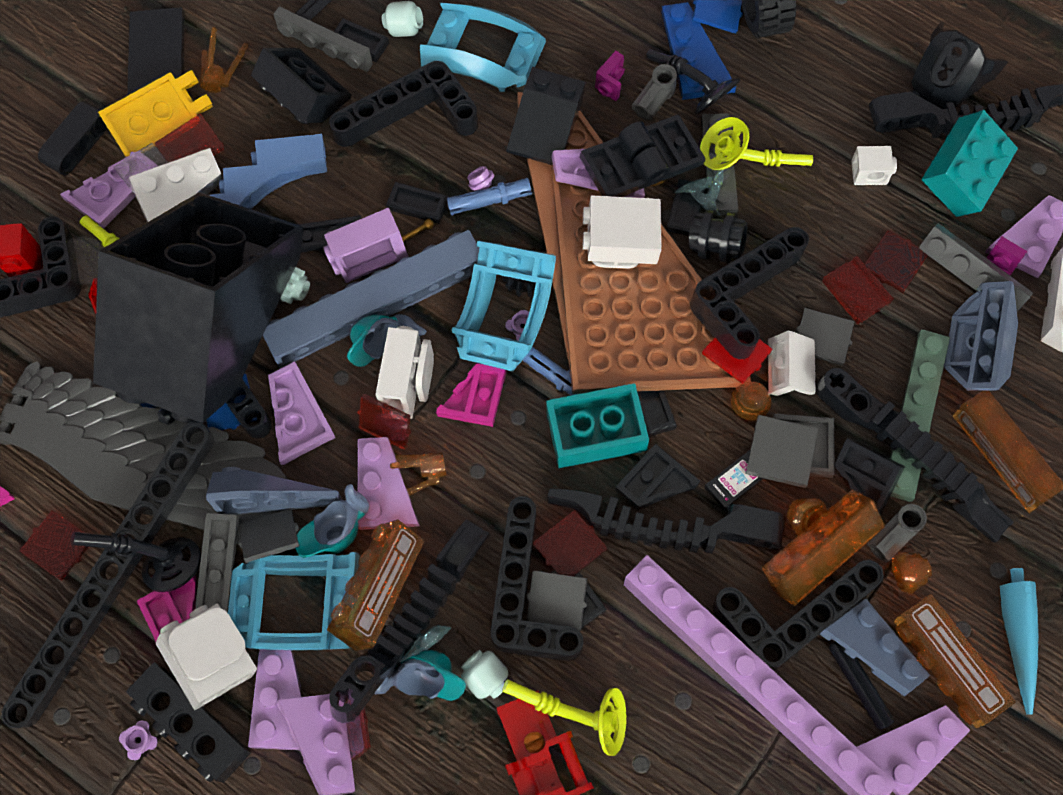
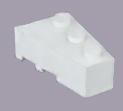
[129,148,222,222]
[1041,247,1063,353]

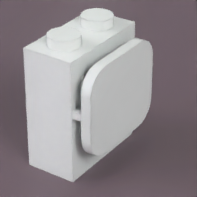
[582,195,662,269]
[376,326,434,419]
[155,603,257,710]

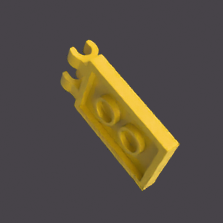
[98,70,213,157]

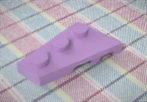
[985,195,1063,278]
[857,706,970,795]

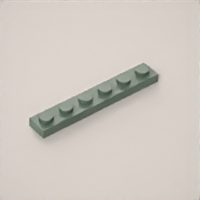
[890,329,950,502]

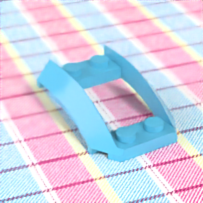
[420,2,546,92]
[452,241,556,371]
[228,552,366,650]

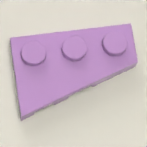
[552,149,645,198]
[60,151,158,229]
[268,362,336,465]
[358,437,420,530]
[248,649,302,750]
[276,694,355,795]

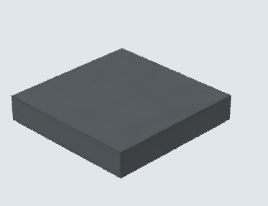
[772,414,834,478]
[745,415,818,488]

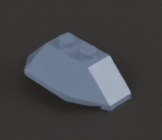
[944,281,1018,391]

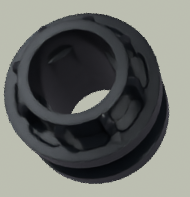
[689,209,748,263]

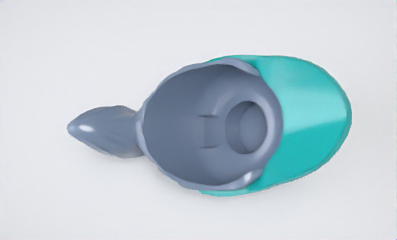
[347,314,427,367]
[296,484,370,558]
[374,650,466,701]

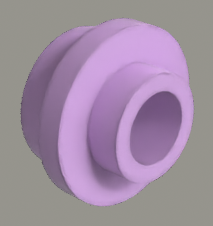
[467,166,494,190]

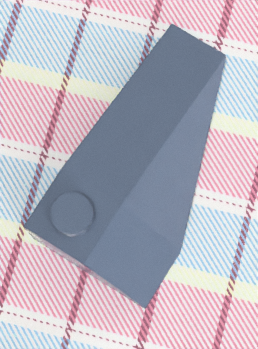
[206,467,342,515]

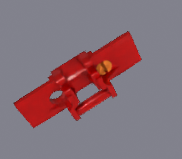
[496,690,594,795]

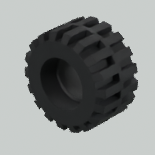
[742,0,796,38]

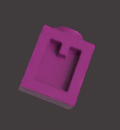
[595,50,625,101]
[987,236,1027,275]

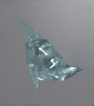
[674,169,724,215]
[400,625,451,662]

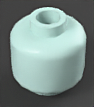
[382,1,423,37]
[461,650,508,699]

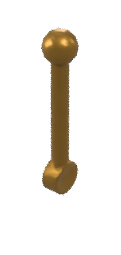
[402,219,434,242]

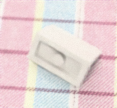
[768,330,816,396]

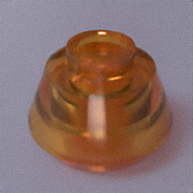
[731,382,772,421]
[787,498,828,539]
[892,551,932,594]

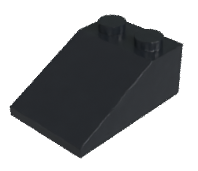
[507,67,585,165]

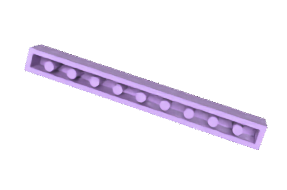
[624,555,897,795]

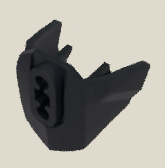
[911,21,1008,109]

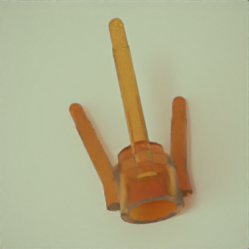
[199,27,248,93]
[390,453,446,496]

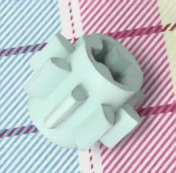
[280,267,310,304]

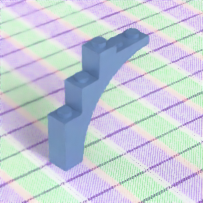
[210,134,327,209]

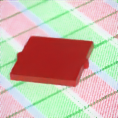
[702,337,773,384]

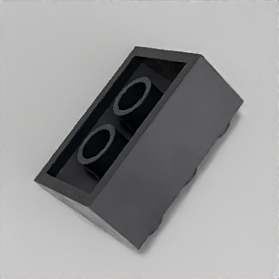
[251,48,352,124]

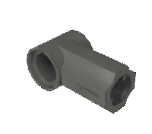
[632,64,677,120]
[867,504,927,563]

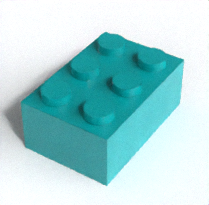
[921,110,1018,217]
[546,383,649,469]

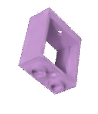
[323,208,408,283]

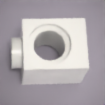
[851,146,897,185]

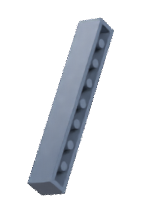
[263,230,479,369]

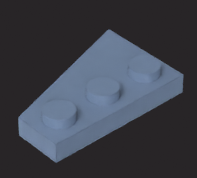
[820,599,930,696]

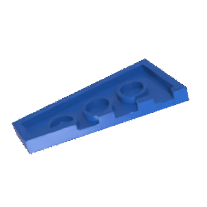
[661,2,736,100]

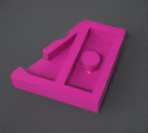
[436,363,506,427]
[137,575,197,641]

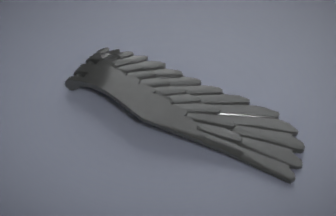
[0,362,287,555]

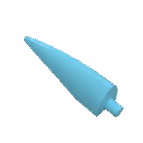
[1000,568,1039,715]

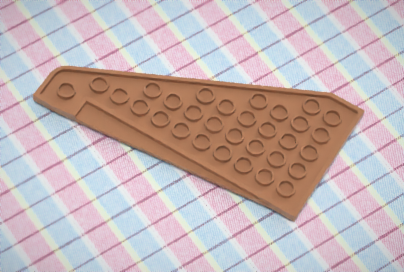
[517,92,751,394]

